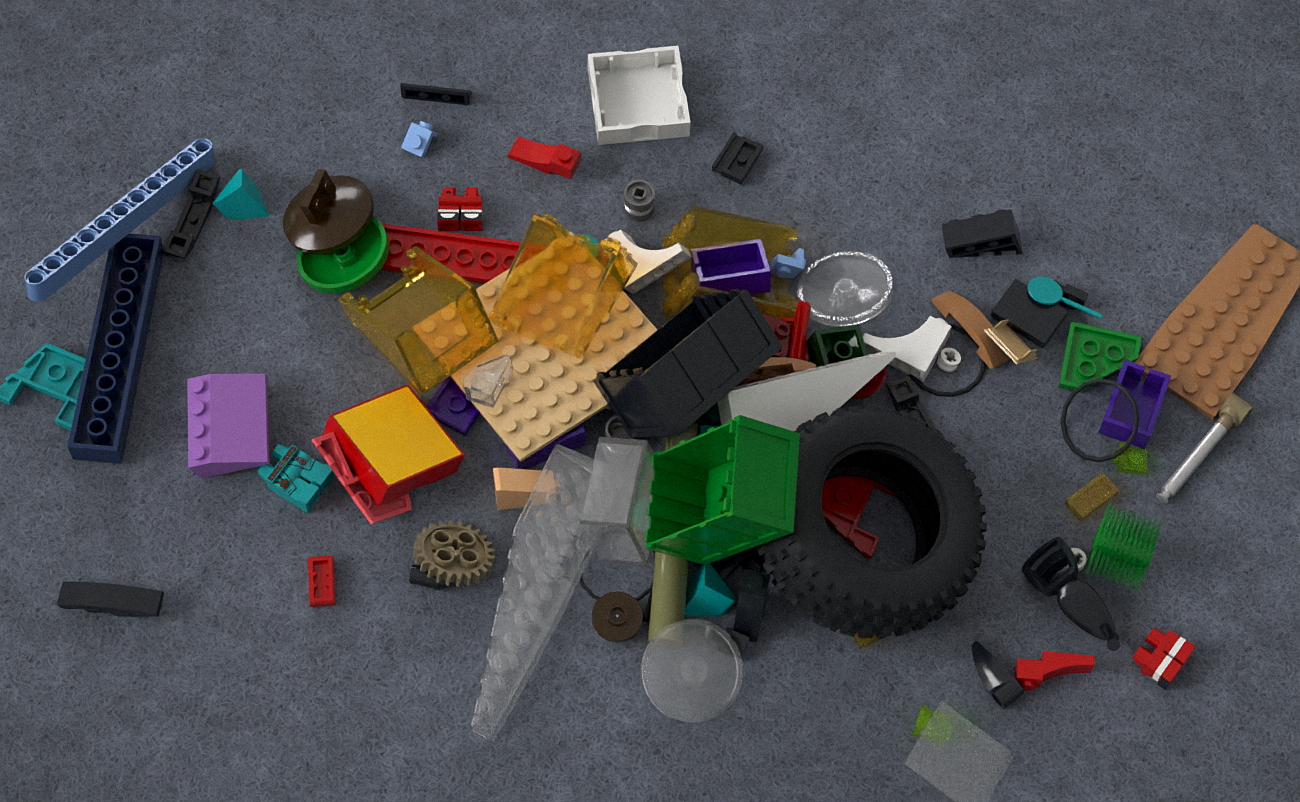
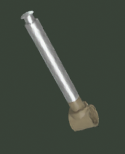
[1156,392,1253,504]

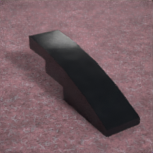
[57,581,164,617]

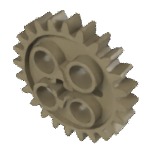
[413,520,495,587]

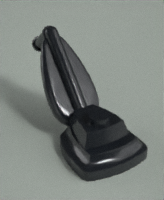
[1022,537,1120,651]

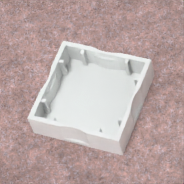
[588,46,690,145]

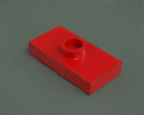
[308,555,336,607]

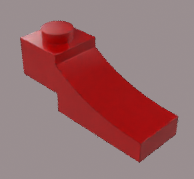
[508,136,581,179]
[1014,651,1095,691]

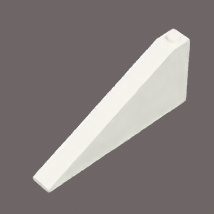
[718,352,896,431]

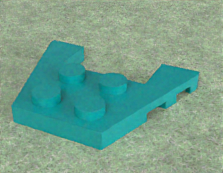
[0,343,86,431]

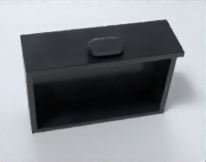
[991,278,1068,349]

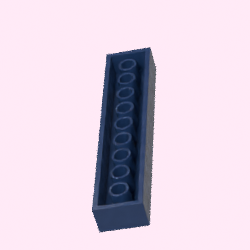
[67,233,164,464]

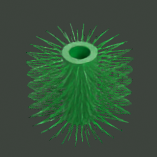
[1085,503,1162,592]

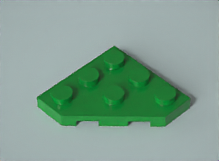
[1058,321,1142,393]

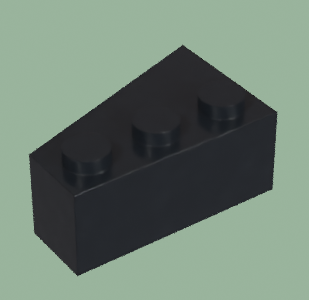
[942,209,1023,258]

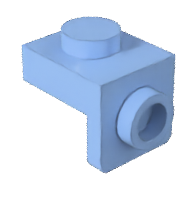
[401,121,438,157]
[769,248,806,278]

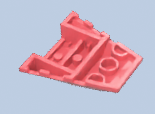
[312,432,412,524]

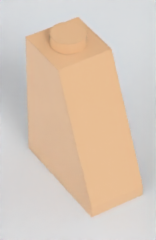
[493,468,561,510]

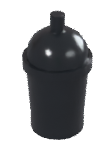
[409,564,451,591]

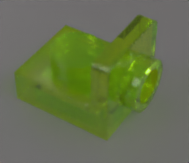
[1112,441,1147,475]

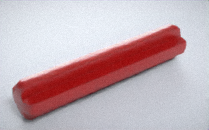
[789,301,811,360]

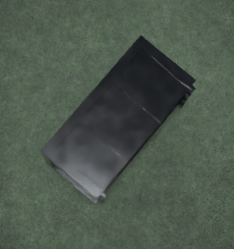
[593,289,783,438]

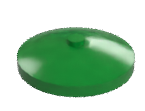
[297,216,390,294]

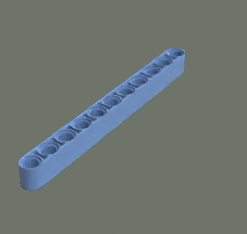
[24,139,214,302]

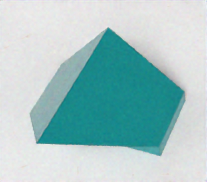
[213,169,269,219]
[685,563,737,616]

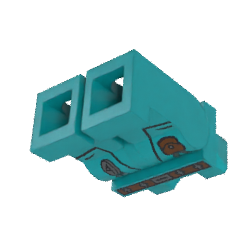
[258,444,335,514]

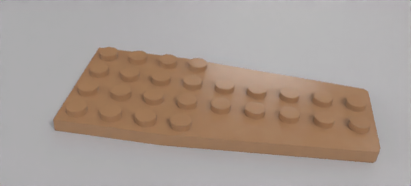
[1134,224,1300,420]

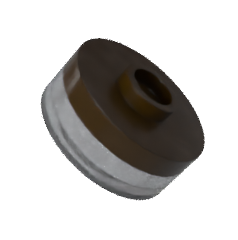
[591,591,643,645]

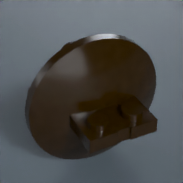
[283,169,374,255]

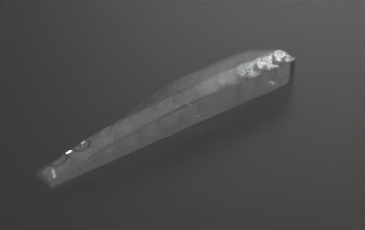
[471,444,628,742]

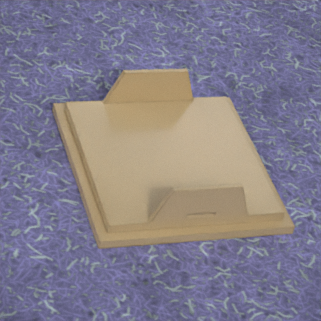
[984,320,1038,365]

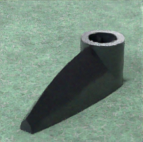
[971,641,1024,709]

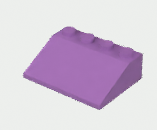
[187,374,270,478]

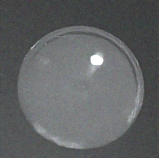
[797,251,893,327]
[641,619,743,723]

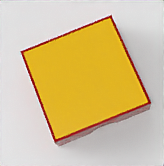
[323,384,465,506]

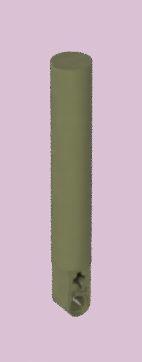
[648,420,698,648]

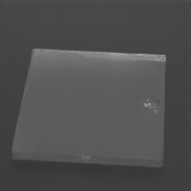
[902,700,1015,802]

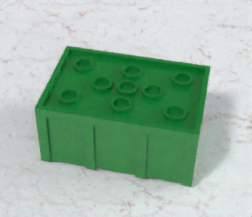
[645,415,800,565]

